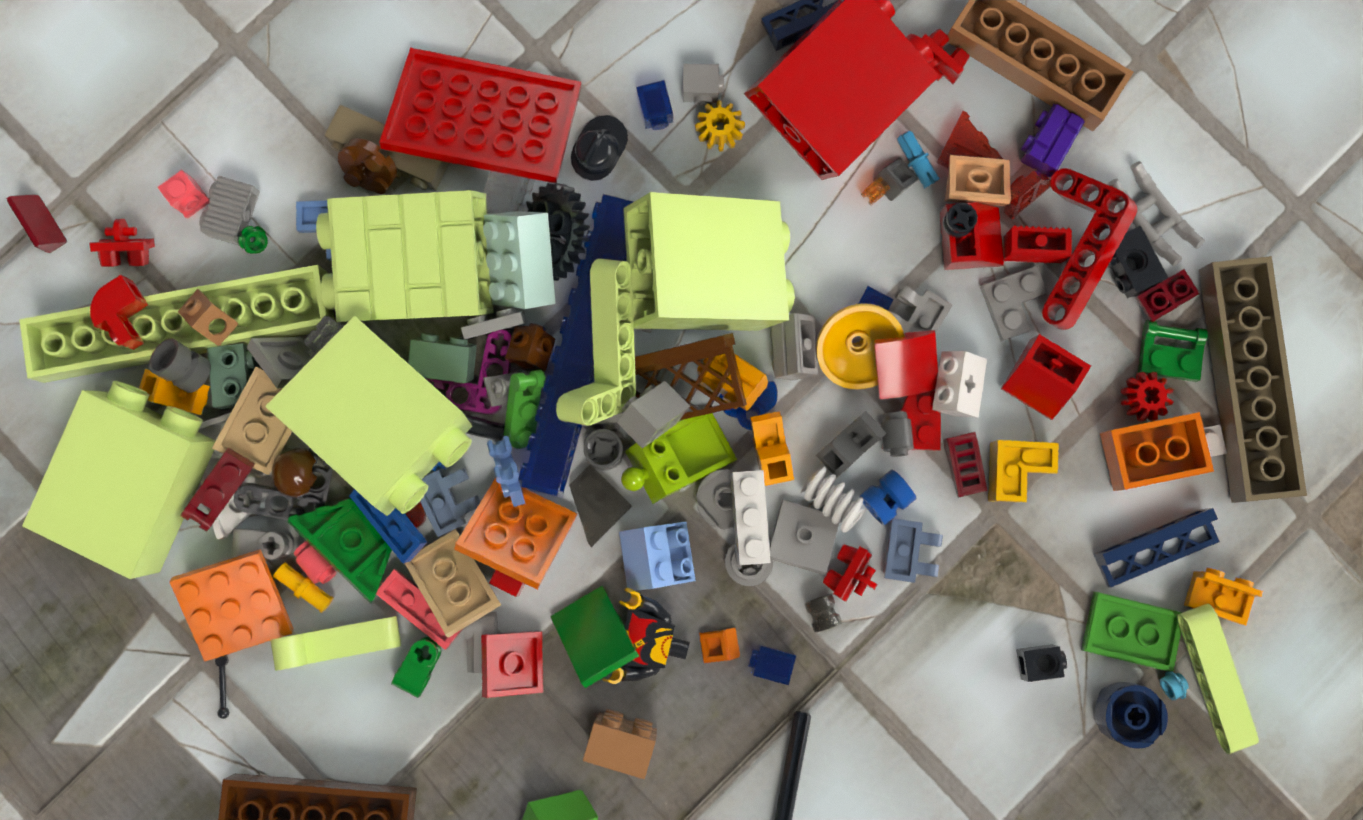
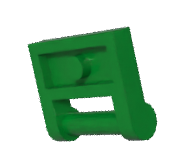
[1138,320,1208,382]

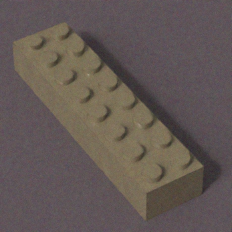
[1199,256,1307,503]

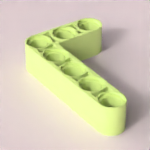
[556,259,636,426]

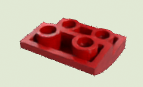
[874,330,938,399]

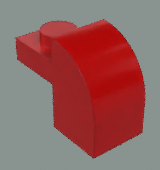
[90,274,148,350]

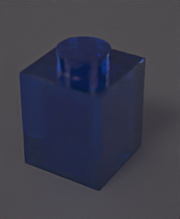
[636,80,673,130]
[748,644,797,686]

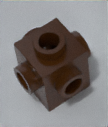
[505,323,556,372]

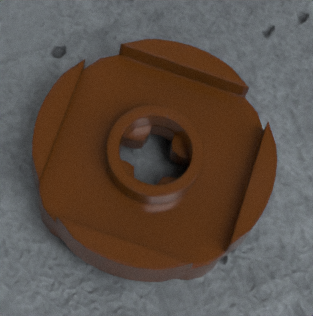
[338,138,397,194]

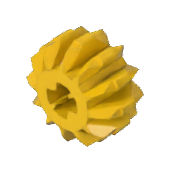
[695,100,745,152]

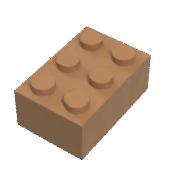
[583,709,657,780]

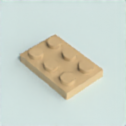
[212,367,292,475]
[405,529,501,638]

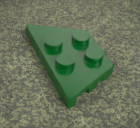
[287,499,392,604]

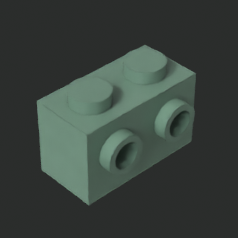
[408,333,477,383]
[207,343,258,410]

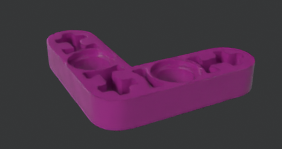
[425,329,512,415]

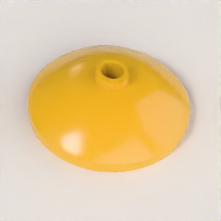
[816,303,905,389]

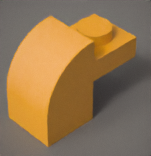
[139,369,210,415]
[750,411,794,486]

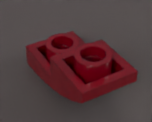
[1136,269,1200,323]

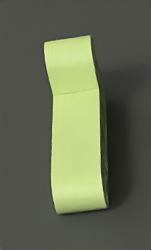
[270,616,401,671]

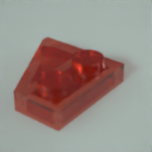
[936,111,1003,168]

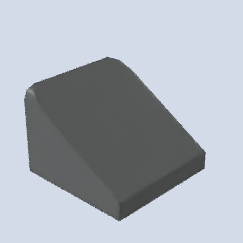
[873,157,918,201]

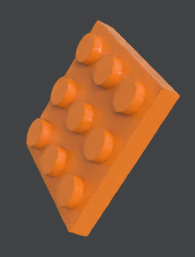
[454,478,577,590]
[169,549,294,662]

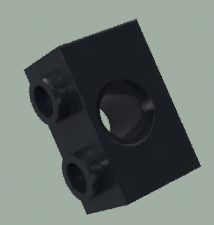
[1107,225,1169,299]

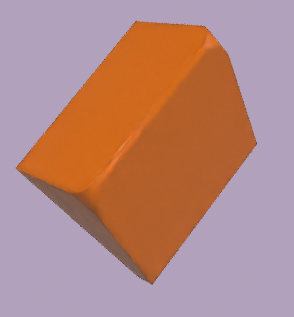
[699,628,740,663]

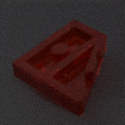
[1004,171,1051,220]

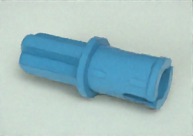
[897,131,940,189]

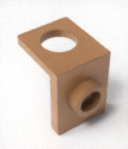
[178,289,238,346]

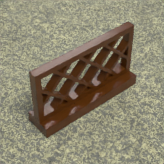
[635,333,747,420]

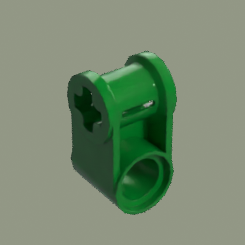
[391,637,442,698]

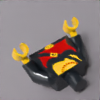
[602,588,690,684]

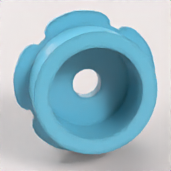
[1160,671,1189,700]

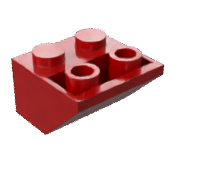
[940,202,1004,270]
[1001,334,1091,420]

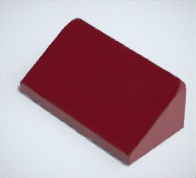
[6,194,67,253]

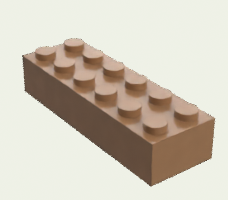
[948,0,1134,131]

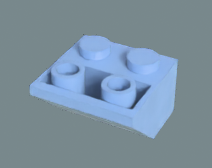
[619,522,696,591]

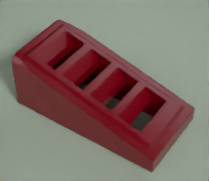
[943,432,988,498]

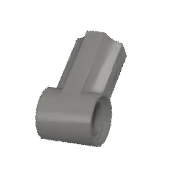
[464,612,498,673]

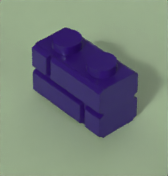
[1020,104,1085,177]

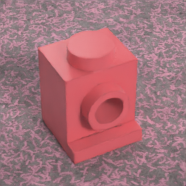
[157,170,210,219]

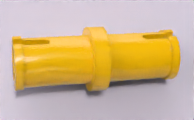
[273,562,334,613]

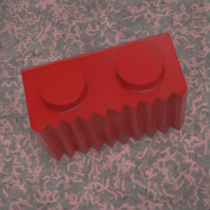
[1003,225,1072,263]

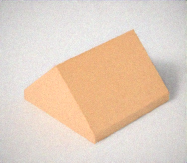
[945,155,1011,206]

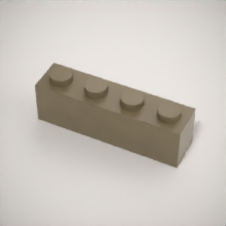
[324,105,449,191]

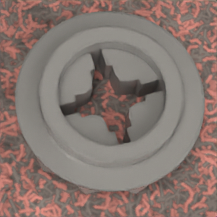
[725,543,773,586]

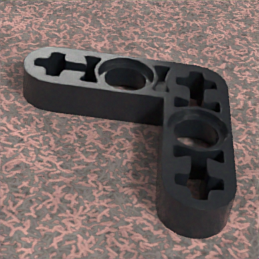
[234,447,333,520]

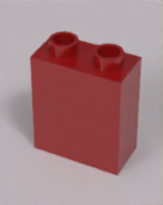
[744,0,939,180]

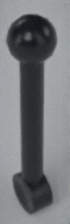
[215,655,230,719]

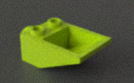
[621,413,737,504]

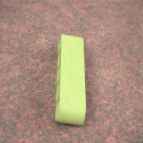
[1177,604,1259,754]

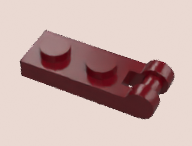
[180,447,255,532]

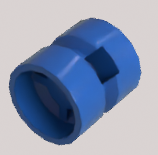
[859,469,917,526]

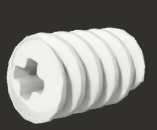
[801,466,867,532]

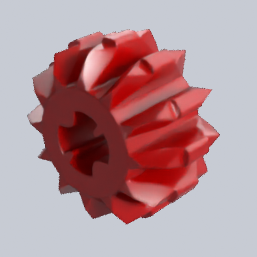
[1120,372,1174,422]

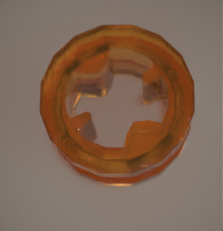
[861,177,890,206]

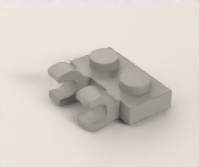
[890,286,952,335]

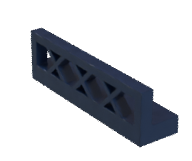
[761,0,837,51]
[1093,508,1220,588]

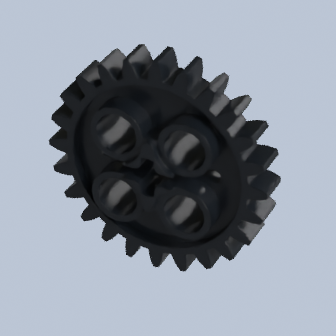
[526,183,590,281]

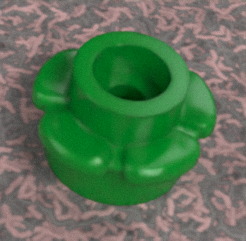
[238,226,268,254]

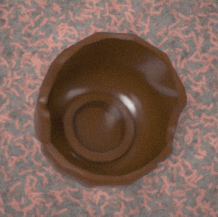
[272,448,317,498]

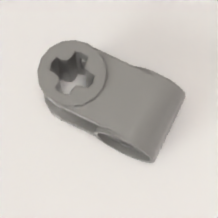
[232,529,294,560]

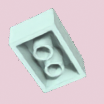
[483,211,555,309]

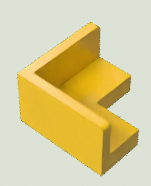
[988,440,1059,503]

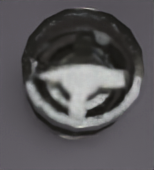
[804,594,842,633]

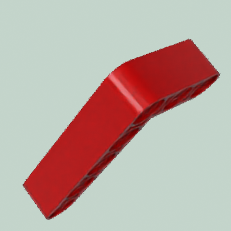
[1042,168,1137,330]

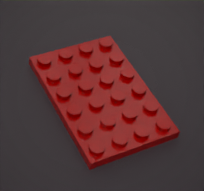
[379,47,581,184]

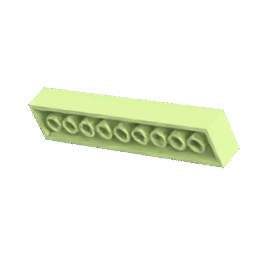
[19,265,336,383]

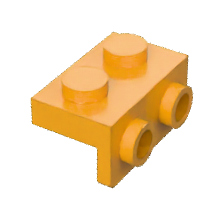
[1184,568,1263,626]

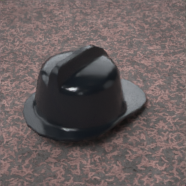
[571,115,628,181]

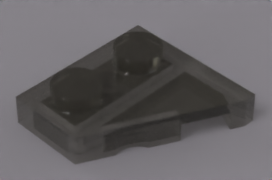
[569,464,633,547]

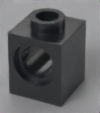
[1016,644,1067,682]

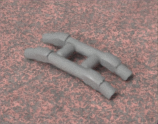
[1107,161,1205,266]

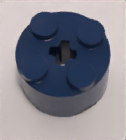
[1094,682,1168,749]

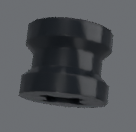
[943,203,978,238]

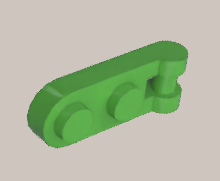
[504,370,546,449]

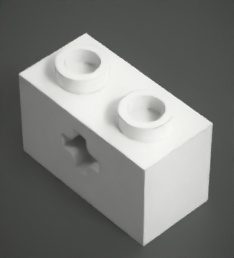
[932,351,987,418]

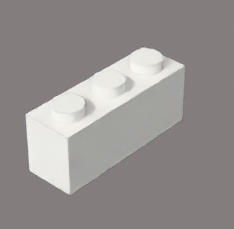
[730,470,771,565]

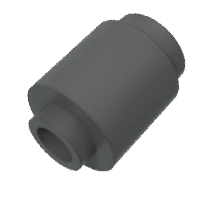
[881,412,914,457]

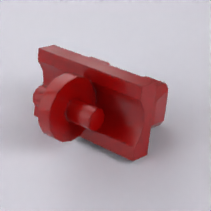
[921,29,970,84]
[89,219,155,267]
[823,544,878,602]

